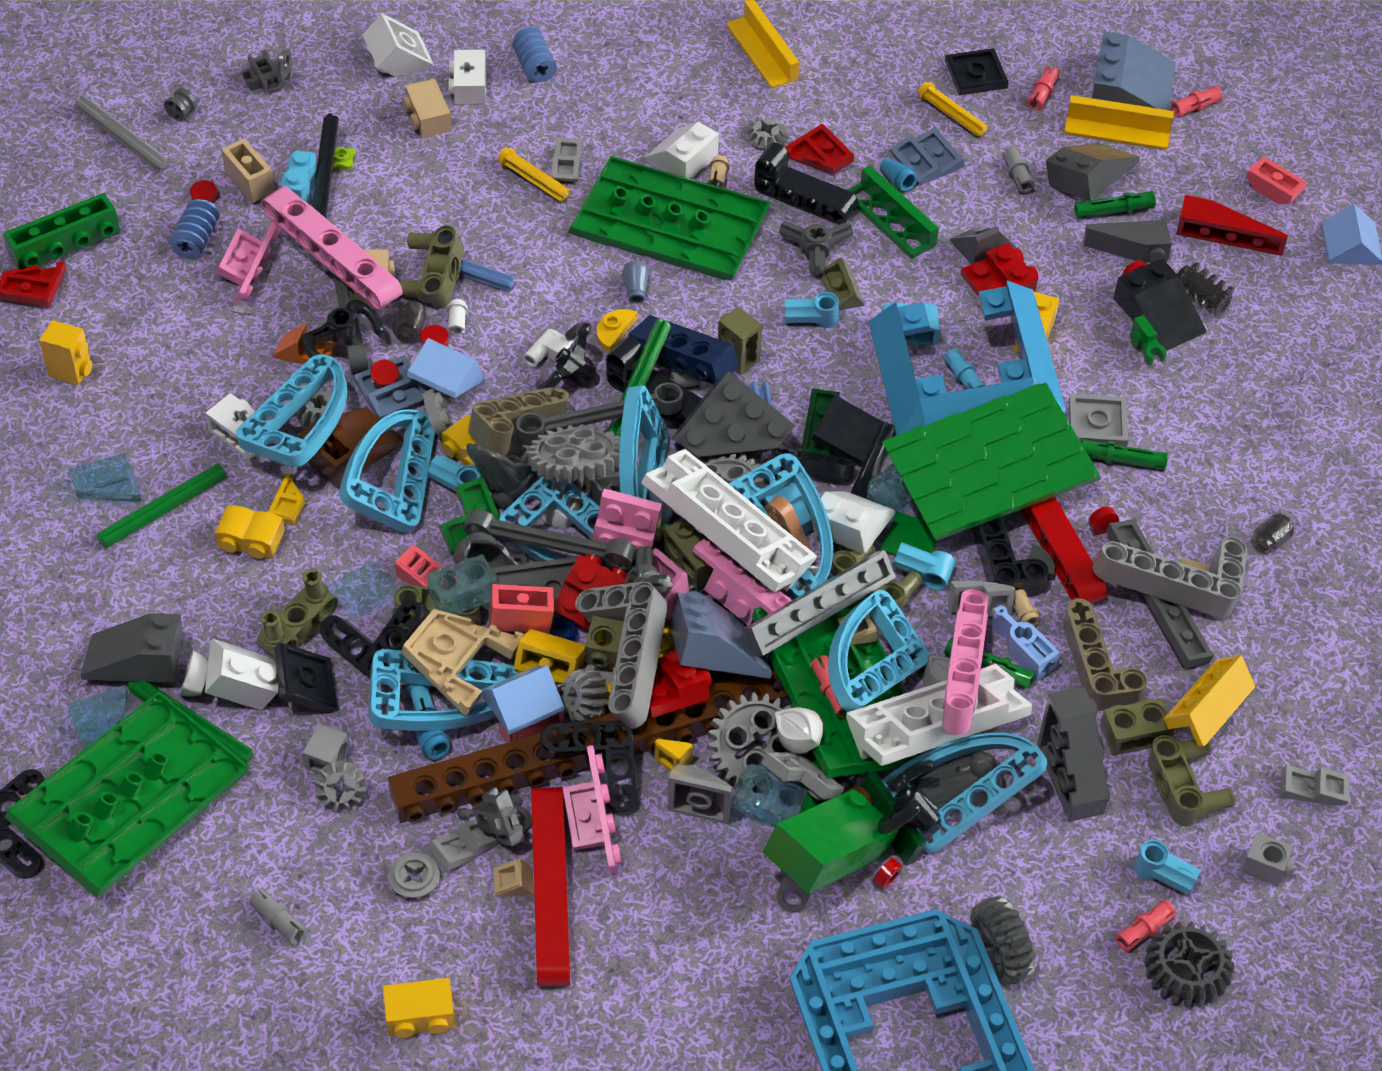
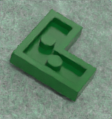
[439,476,500,553]

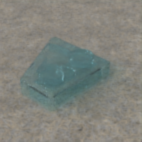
[68,453,142,502]
[67,686,128,750]

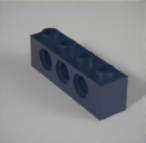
[628,315,739,385]

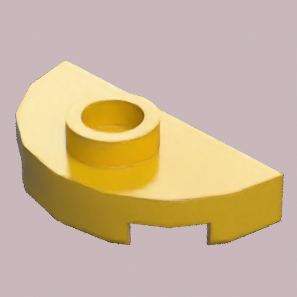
[596,309,638,353]

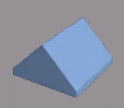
[1321,204,1382,264]
[407,338,484,398]
[481,665,564,735]

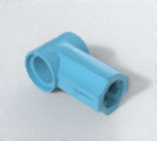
[785,292,839,328]
[427,455,482,491]
[892,542,956,591]
[1134,840,1201,896]

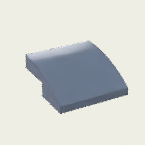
[890,127,965,185]
[354,355,428,419]

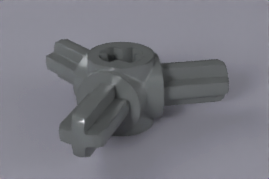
[779,221,854,276]
[624,546,673,594]

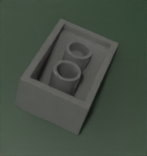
[1046,143,1140,201]
[81,613,184,683]

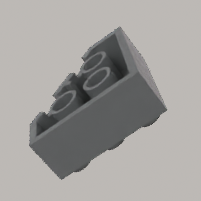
[671,371,795,457]
[1037,686,1110,822]

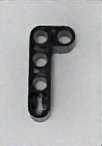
[754,142,859,225]
[606,337,702,428]
[971,517,1049,597]

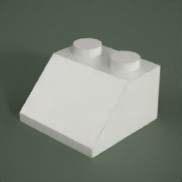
[362,13,434,77]
[644,122,719,179]
[810,491,895,554]
[205,639,278,710]

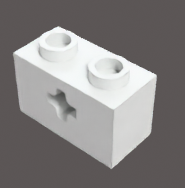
[449,50,486,104]
[206,393,270,459]

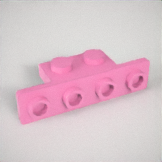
[215,221,281,307]
[692,537,792,626]
[563,745,622,874]

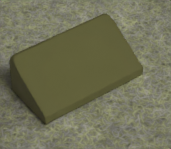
[820,257,865,310]

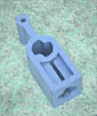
[991,605,1060,682]

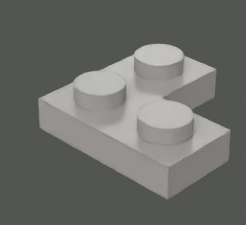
[761,752,845,801]

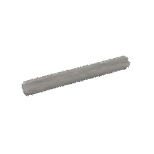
[75,96,168,171]

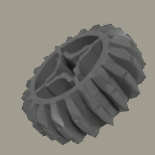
[970,896,1036,986]
[1144,921,1235,1008]

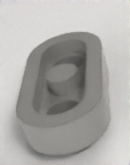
[422,388,453,437]

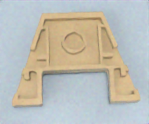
[401,609,525,716]

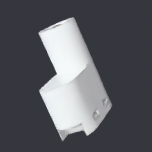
[523,329,573,367]

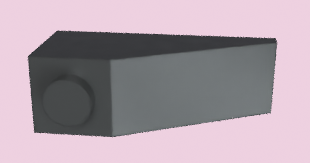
[1083,220,1172,263]

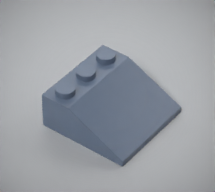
[1092,31,1176,110]
[669,591,772,678]

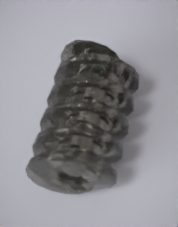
[1177,262,1234,318]

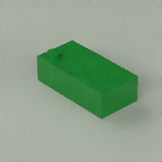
[762,789,899,894]

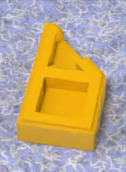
[268,473,305,526]

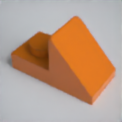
[273,323,336,365]

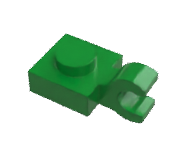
[1130,315,1167,366]

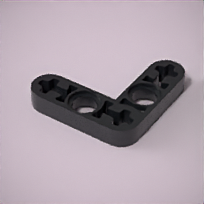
[764,448,855,487]
[320,600,429,676]
[540,720,637,813]
[0,769,45,879]

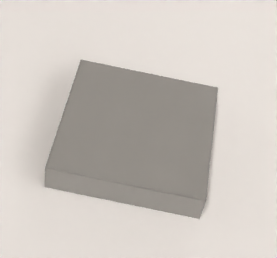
[1069,394,1128,447]

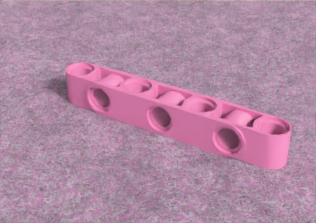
[261,186,403,310]
[942,589,988,735]

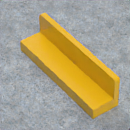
[726,0,800,89]
[1064,95,1174,150]
[1164,655,1255,747]

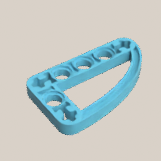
[236,354,348,467]
[619,385,669,500]
[339,409,435,533]
[729,454,833,599]
[499,475,636,573]
[828,590,929,712]
[369,649,521,731]
[882,733,1047,853]

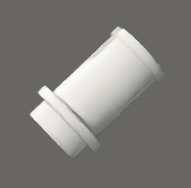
[446,299,468,335]

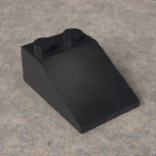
[1113,258,1207,351]

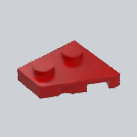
[785,123,854,174]
[0,261,66,307]

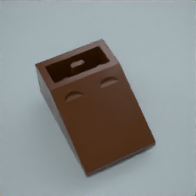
[298,407,404,489]

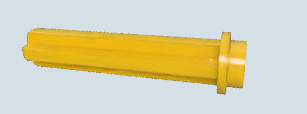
[918,82,987,137]
[498,148,570,202]

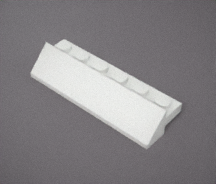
[641,449,817,592]
[846,664,1032,766]

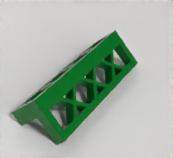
[848,165,939,259]

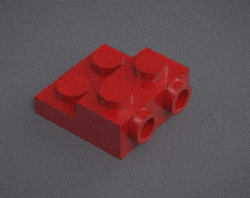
[960,243,1039,296]
[554,553,628,631]
[648,651,712,718]

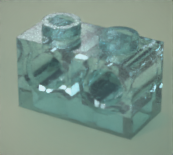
[867,463,913,513]
[427,554,498,614]
[731,764,808,827]

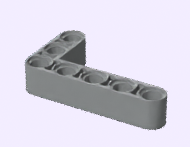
[1093,536,1247,618]
[575,581,667,729]

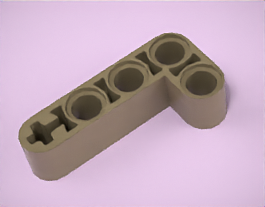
[468,387,569,456]
[1063,598,1148,711]

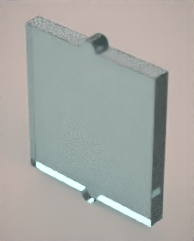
[329,561,396,620]

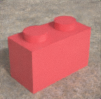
[489,584,554,634]

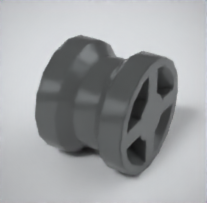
[164,88,198,122]

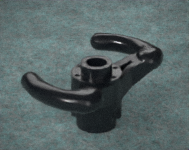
[300,299,384,358]
[535,321,597,390]
[877,760,940,834]

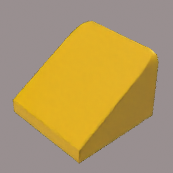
[655,739,694,771]

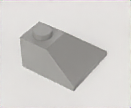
[667,764,732,824]

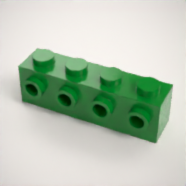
[3,193,120,270]

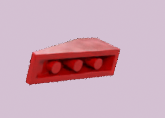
[1176,195,1288,256]

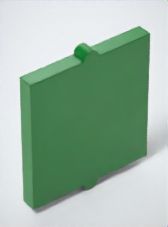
[880,511,937,557]

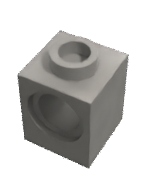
[302,724,350,774]
[1242,832,1295,887]

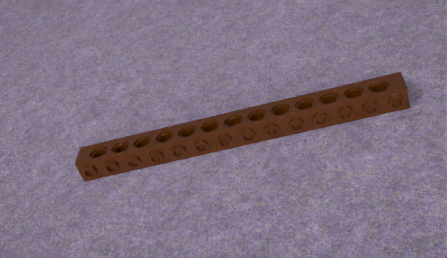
[388,667,792,823]

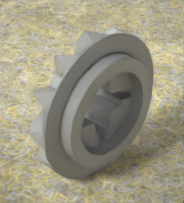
[745,115,787,149]
[315,761,366,812]
[388,852,440,900]

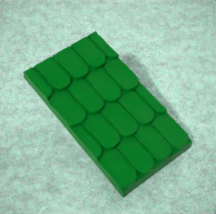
[568,156,771,280]
[882,382,1101,541]
[752,600,931,778]
[4,691,249,898]

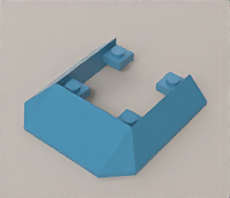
[869,281,1066,435]
[789,909,1035,1071]

